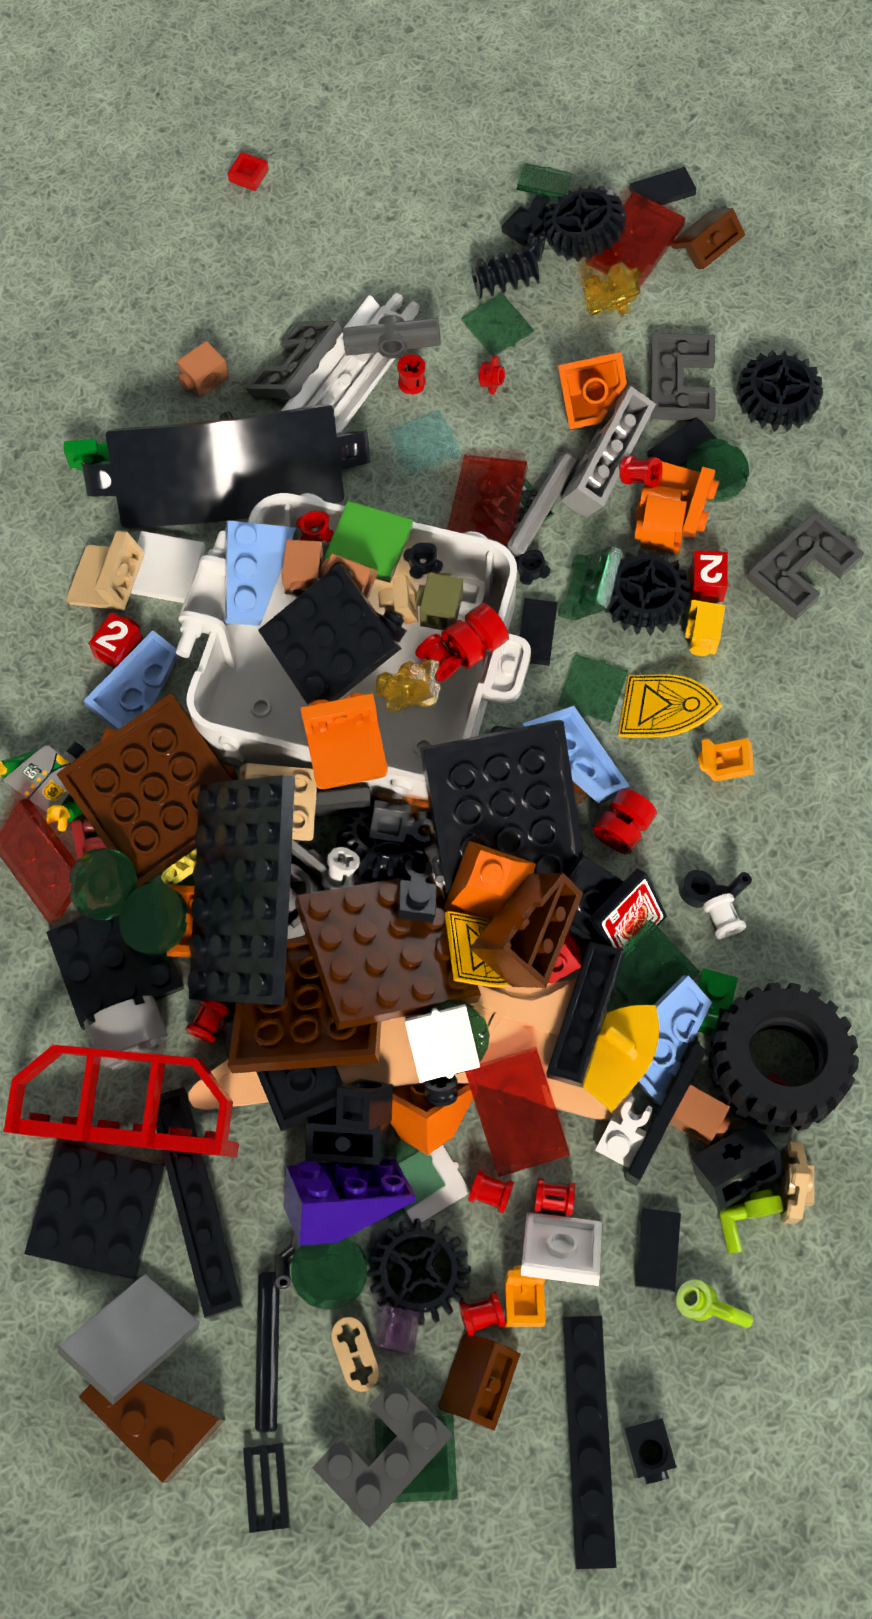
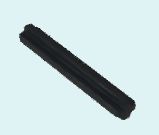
[255,1272,280,1432]

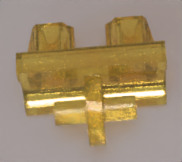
[583,262,642,316]
[375,659,441,713]

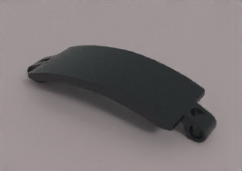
[81,404,371,528]

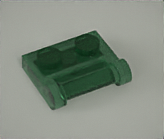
[558,545,622,620]

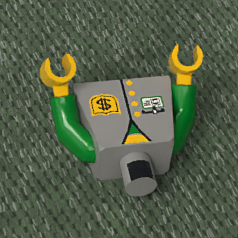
[0,741,88,832]

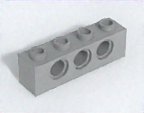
[561,386,656,517]

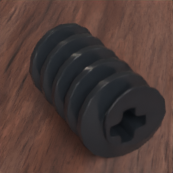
[472,246,539,299]

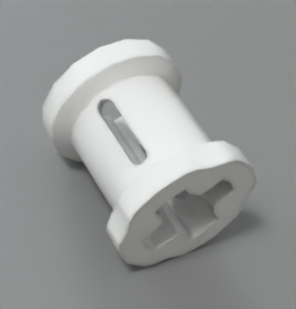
[322,847,360,890]
[703,893,746,940]

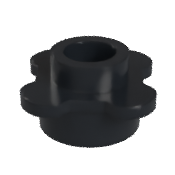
[403,543,443,579]
[515,550,550,585]

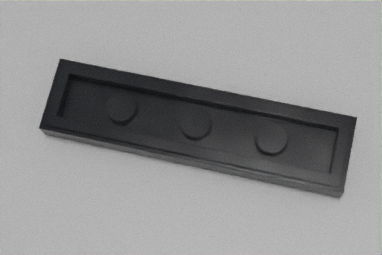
[546,941,625,1088]
[624,1043,707,1186]

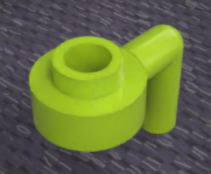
[719,1190,784,1254]
[676,1279,753,1328]

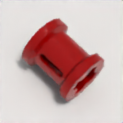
[397,354,426,395]
[620,456,663,487]
[415,633,462,682]
[185,1000,230,1044]
[468,1169,514,1214]
[534,1178,575,1217]
[459,1292,506,1337]

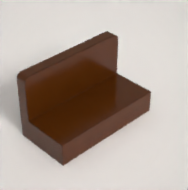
[670,208,745,269]
[438,1333,521,1431]

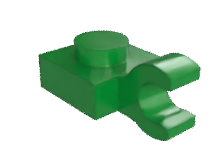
[64,439,109,471]
[698,968,738,1036]

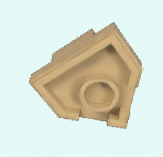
[781,1141,814,1224]

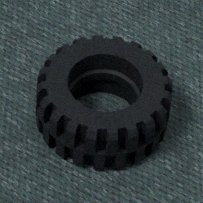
[709,982,859,1133]

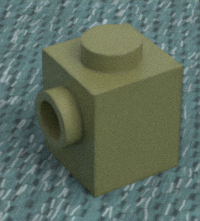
[416,572,463,630]

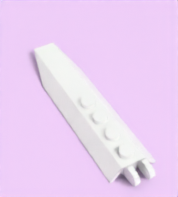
[281,293,420,433]

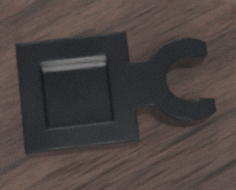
[369,800,433,843]
[397,860,436,923]

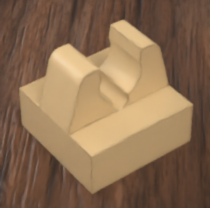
[378,575,419,624]

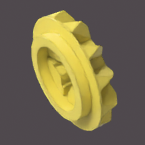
[161,848,197,885]

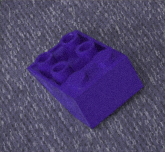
[283,1157,416,1246]

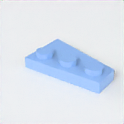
[225,521,297,626]
[84,630,179,731]
[520,706,630,804]
[637,975,712,1106]

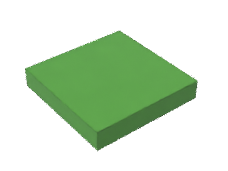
[324,501,413,583]

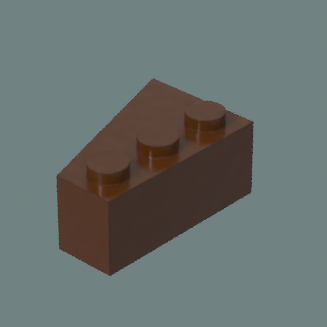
[469,873,583,988]
[79,1381,224,1483]

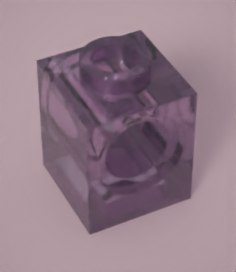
[375,1305,421,1356]

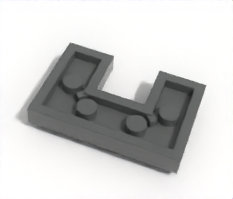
[246,321,343,399]
[650,333,716,422]
[747,512,864,620]
[312,1376,453,1528]

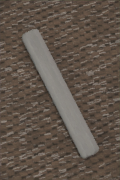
[507,453,577,556]

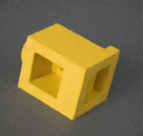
[685,600,725,656]

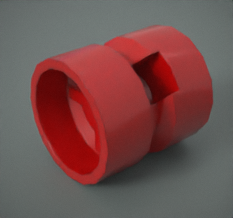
[441,603,509,669]
[593,788,657,855]

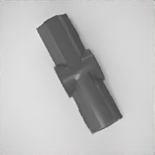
[343,315,441,358]

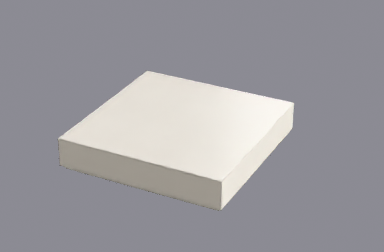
[131,531,205,603]
[521,1212,602,1286]

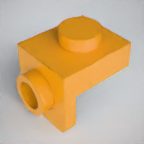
[698,738,754,781]
[504,1265,546,1327]

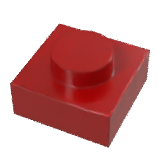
[228,152,269,191]

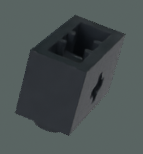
[691,1121,785,1211]

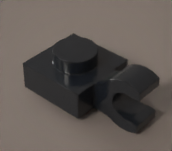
[502,192,550,246]

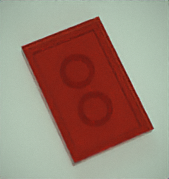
[586,192,685,291]
[447,454,528,550]
[0,798,87,924]
[465,1047,570,1177]

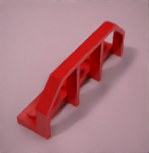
[3,1044,239,1158]

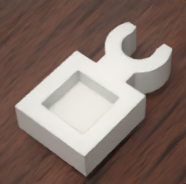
[595,1096,652,1168]

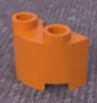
[635,486,690,554]

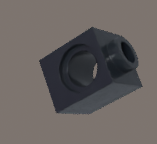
[336,1079,393,1131]
[621,1418,677,1485]

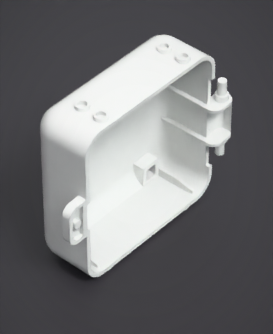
[176,493,531,811]

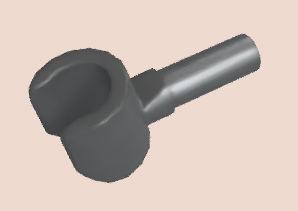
[424,843,444,883]

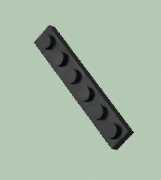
[156,1087,243,1319]
[563,1316,617,1569]

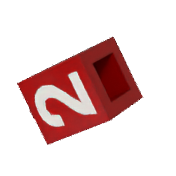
[690,550,728,604]
[88,612,143,668]

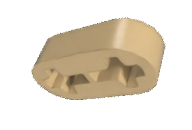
[331,1317,380,1393]

